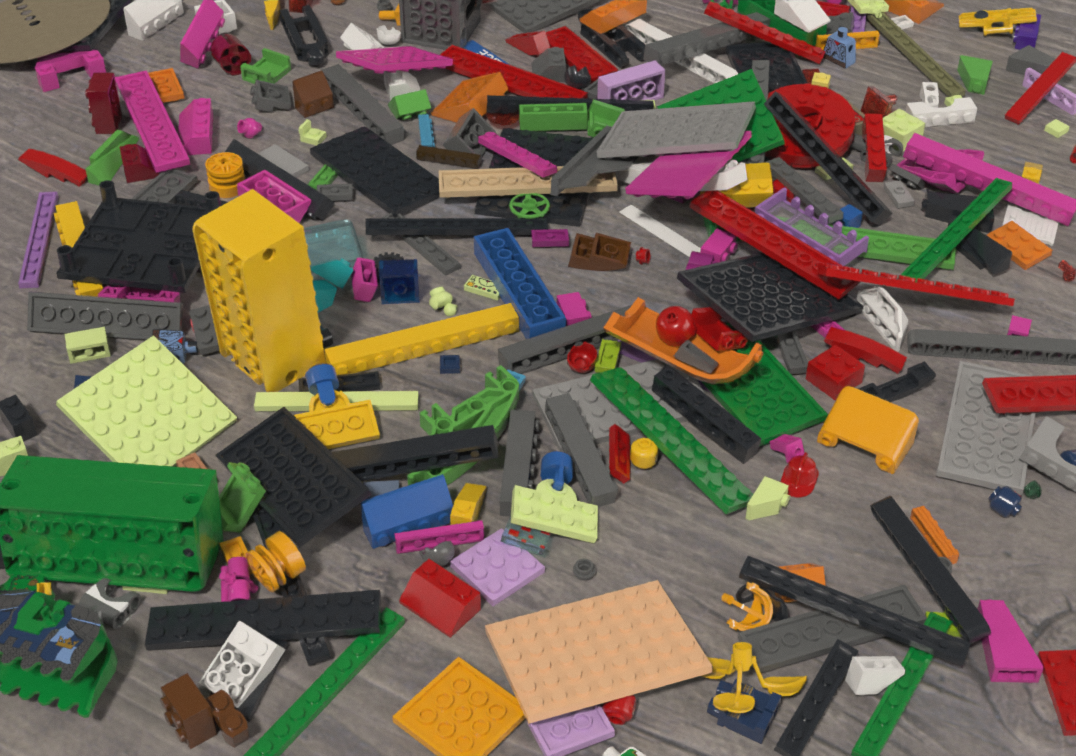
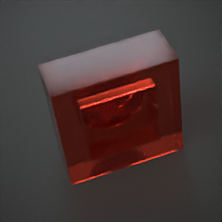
[802,69,820,84]

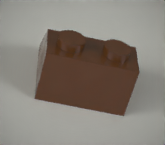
[292,70,334,118]

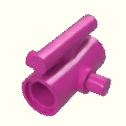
[219,557,258,602]

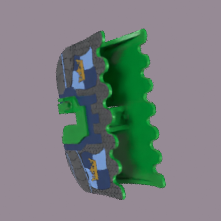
[0,589,118,718]

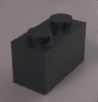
[0,394,37,442]

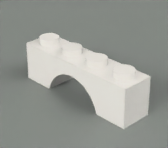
[905,97,977,127]

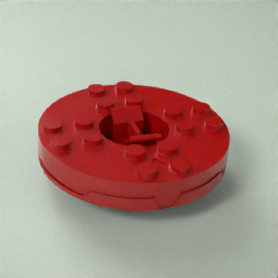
[765,83,855,168]

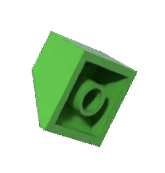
[388,89,431,120]

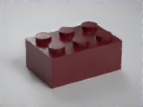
[85,73,122,134]

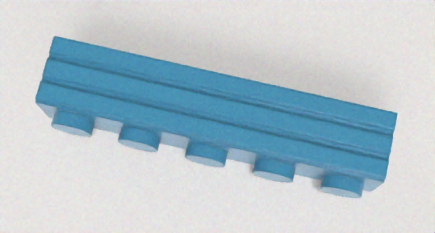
[418,114,435,147]

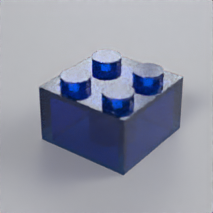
[379,259,420,304]

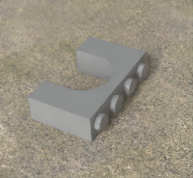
[1019,416,1076,492]

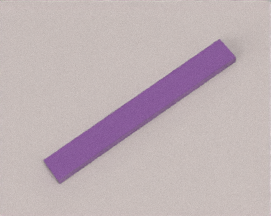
[18,192,58,288]

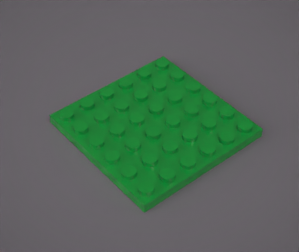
[657,69,785,163]

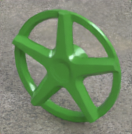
[509,193,550,218]

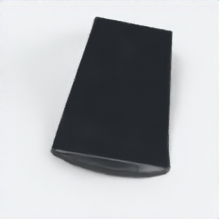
[736,585,788,622]

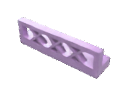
[1022,67,1076,115]

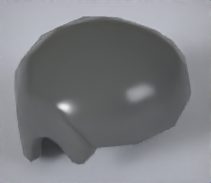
[419,541,455,567]

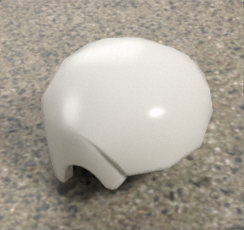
[376,25,401,45]

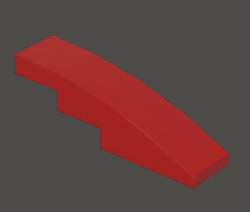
[18,149,88,187]
[823,327,907,374]

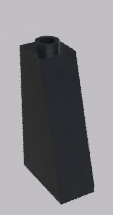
[921,192,994,233]

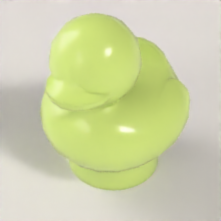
[429,287,458,316]

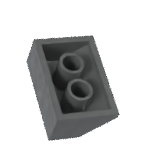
[443,108,496,157]

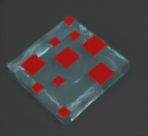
[501,516,551,555]

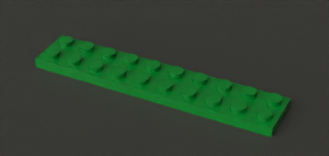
[590,367,753,514]

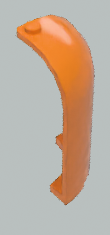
[603,297,763,384]

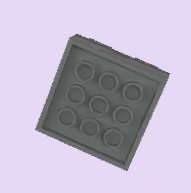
[399,0,482,50]

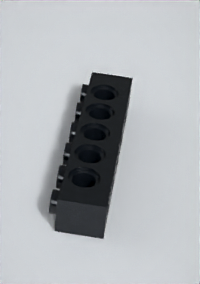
[652,365,761,464]

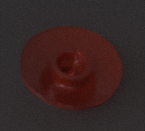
[486,113,519,126]

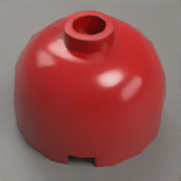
[655,306,696,347]

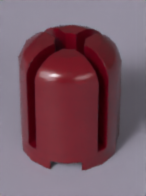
[211,34,251,75]

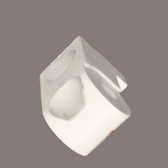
[919,82,939,108]

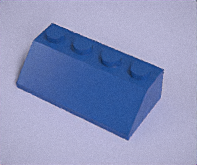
[361,474,453,549]

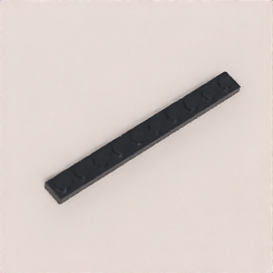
[486,95,654,114]
[365,218,548,236]
[252,504,331,666]
[739,556,971,666]

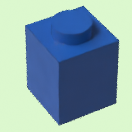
[833,204,863,228]

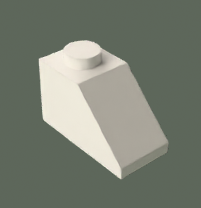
[845,656,905,696]

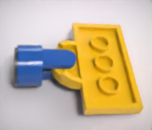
[294,364,380,449]

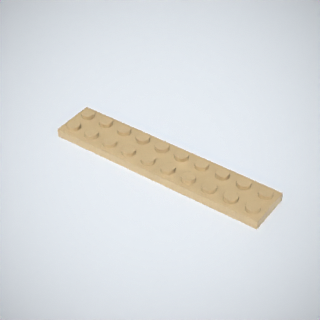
[439,166,617,198]

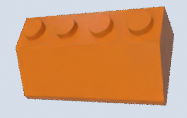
[580,0,647,34]

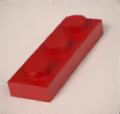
[609,424,630,484]

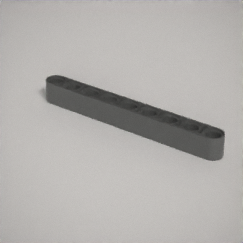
[907,329,1076,366]

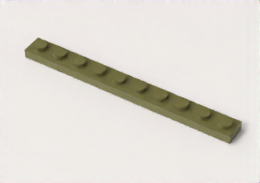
[866,12,966,97]

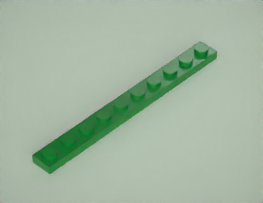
[901,178,1012,281]
[243,607,405,756]

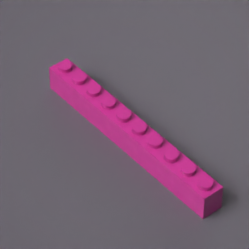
[903,133,1076,226]

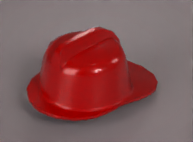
[781,452,819,498]

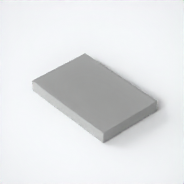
[258,144,309,177]

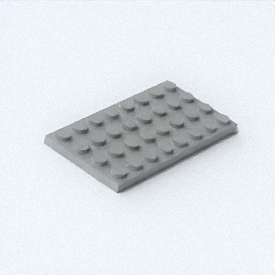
[532,359,704,452]
[936,361,1036,496]

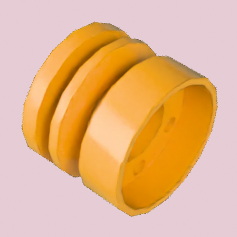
[205,152,245,198]
[246,531,306,592]

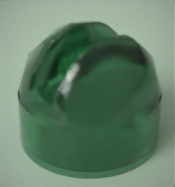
[1023,480,1042,499]

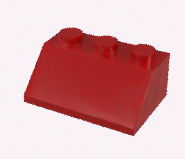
[399,559,481,638]

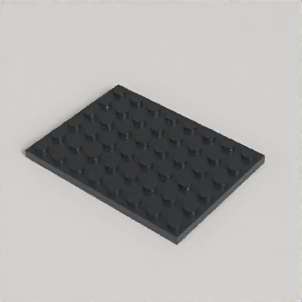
[474,128,594,227]
[677,252,864,342]

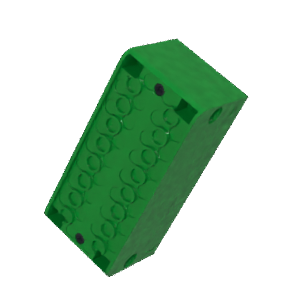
[0,455,224,591]

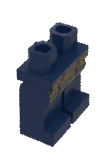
[707,679,782,744]

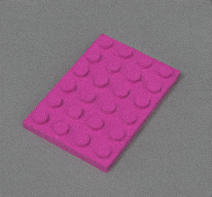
[336,46,453,74]

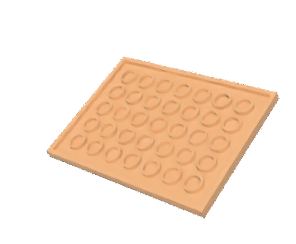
[485,580,712,724]

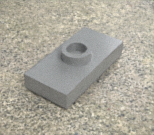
[883,180,915,208]

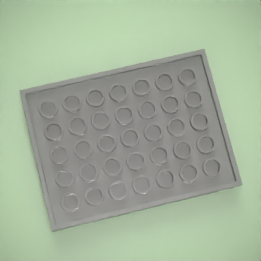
[596,101,756,159]

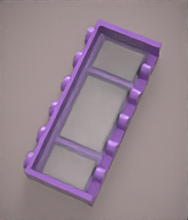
[755,187,869,266]

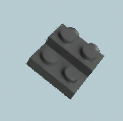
[250,80,291,112]

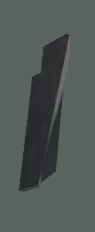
[947,215,1012,274]

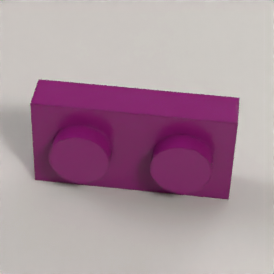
[531,229,569,247]

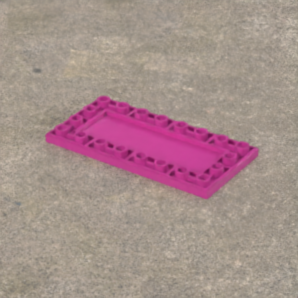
[625,131,752,199]

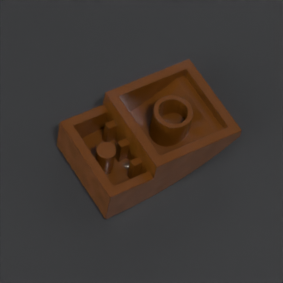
[568,232,631,271]

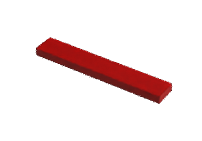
[1005,52,1076,125]

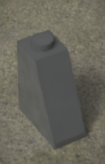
[1006,45,1055,77]

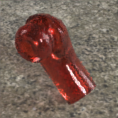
[1058,260,1076,282]

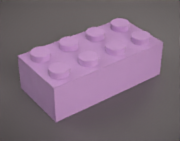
[597,61,665,100]

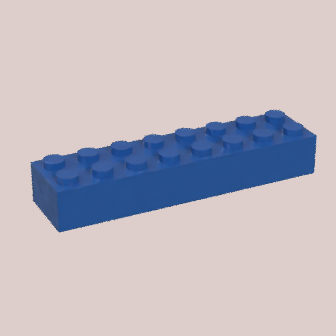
[474,228,566,339]

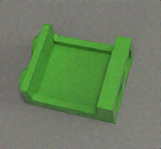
[240,48,291,84]
[587,99,625,137]
[219,462,266,533]

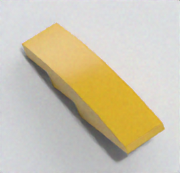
[264,0,280,30]

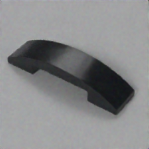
[858,361,936,403]

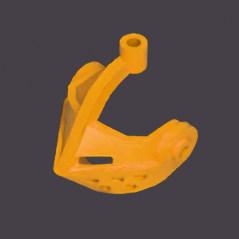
[721,582,773,631]

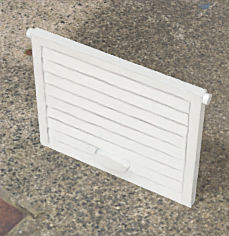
[1002,202,1059,246]

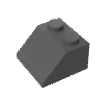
[531,47,566,82]

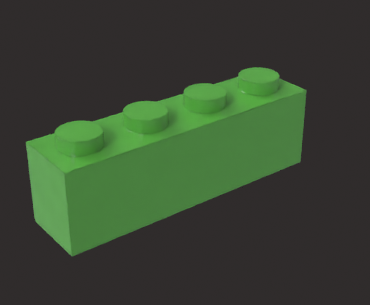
[519,103,587,131]

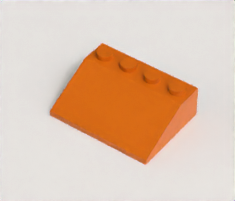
[884,0,944,24]
[431,72,508,122]

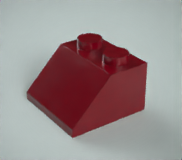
[119,144,161,183]

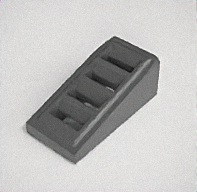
[673,340,719,374]

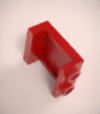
[691,307,748,351]

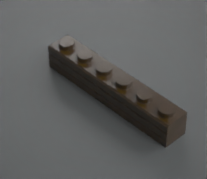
[416,145,481,169]

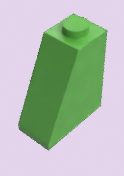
[957,55,993,95]

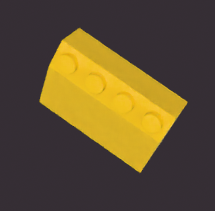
[700,163,773,207]

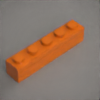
[910,505,959,564]

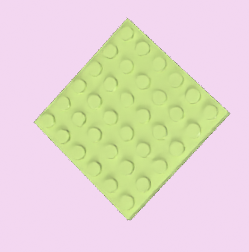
[56,335,237,467]

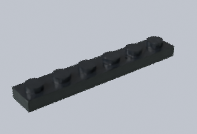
[774,639,858,756]

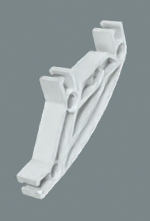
[615,155,747,191]

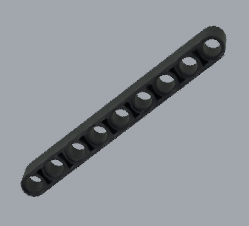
[870,496,991,644]

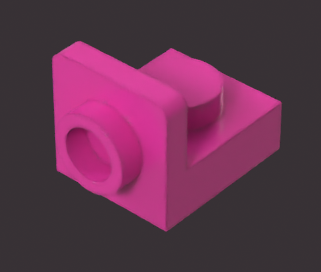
[769,434,804,464]

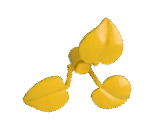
[702,642,807,713]

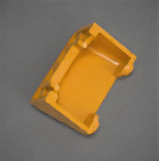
[817,386,919,474]

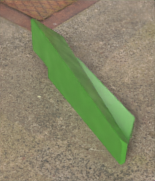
[86,130,139,185]

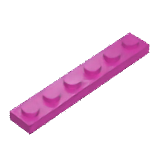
[478,132,557,178]

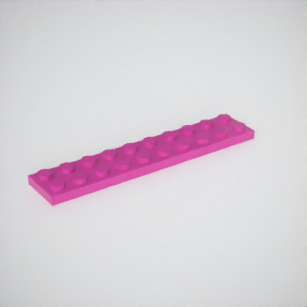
[115,70,190,172]

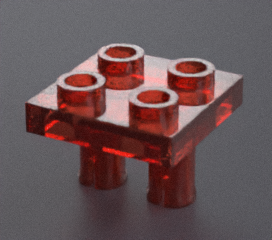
[860,86,897,118]

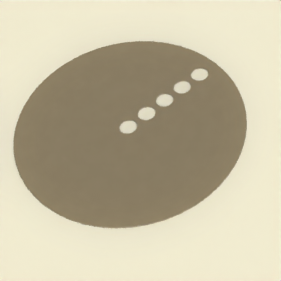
[0,0,110,63]

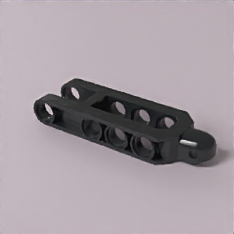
[279,5,329,65]
[578,9,645,68]

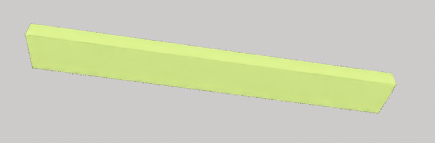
[254,391,419,411]

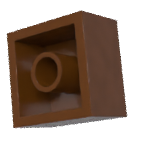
[160,673,217,750]

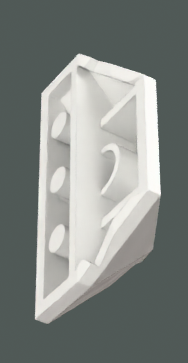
[856,285,908,352]

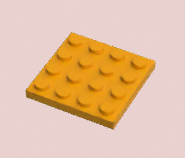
[392,657,526,756]

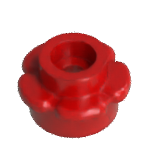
[636,247,651,265]

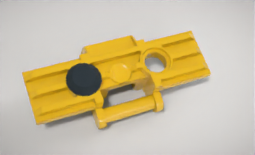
[959,8,1037,36]

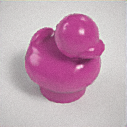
[237,118,262,138]

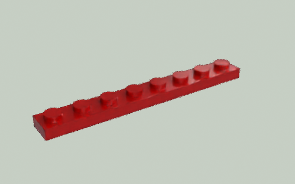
[704,1,826,64]

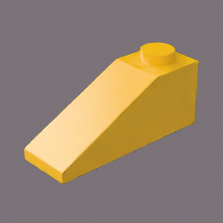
[1022,161,1043,184]
[450,483,487,525]

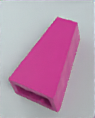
[977,599,1043,683]

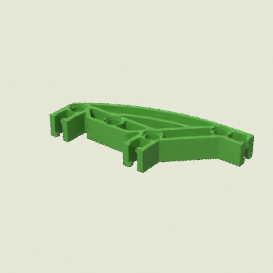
[407,365,519,486]

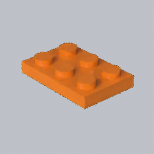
[148,68,185,103]
[986,221,1053,270]

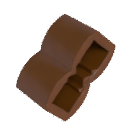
[206,689,249,748]

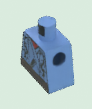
[823,27,856,69]
[152,329,197,364]

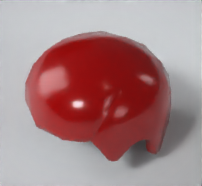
[567,342,597,373]

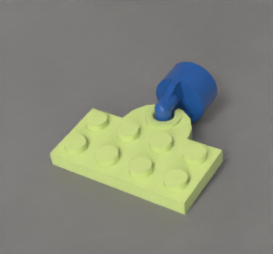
[511,451,598,543]

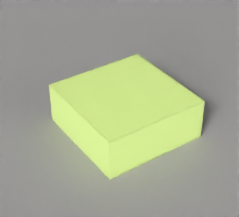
[1044,119,1070,138]

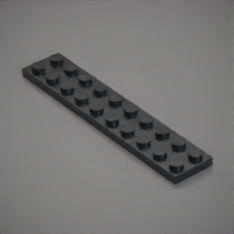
[145,590,381,651]

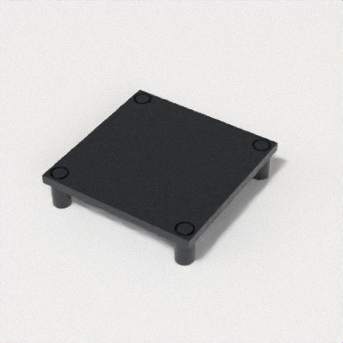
[56,180,221,293]

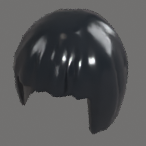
[564,65,591,91]

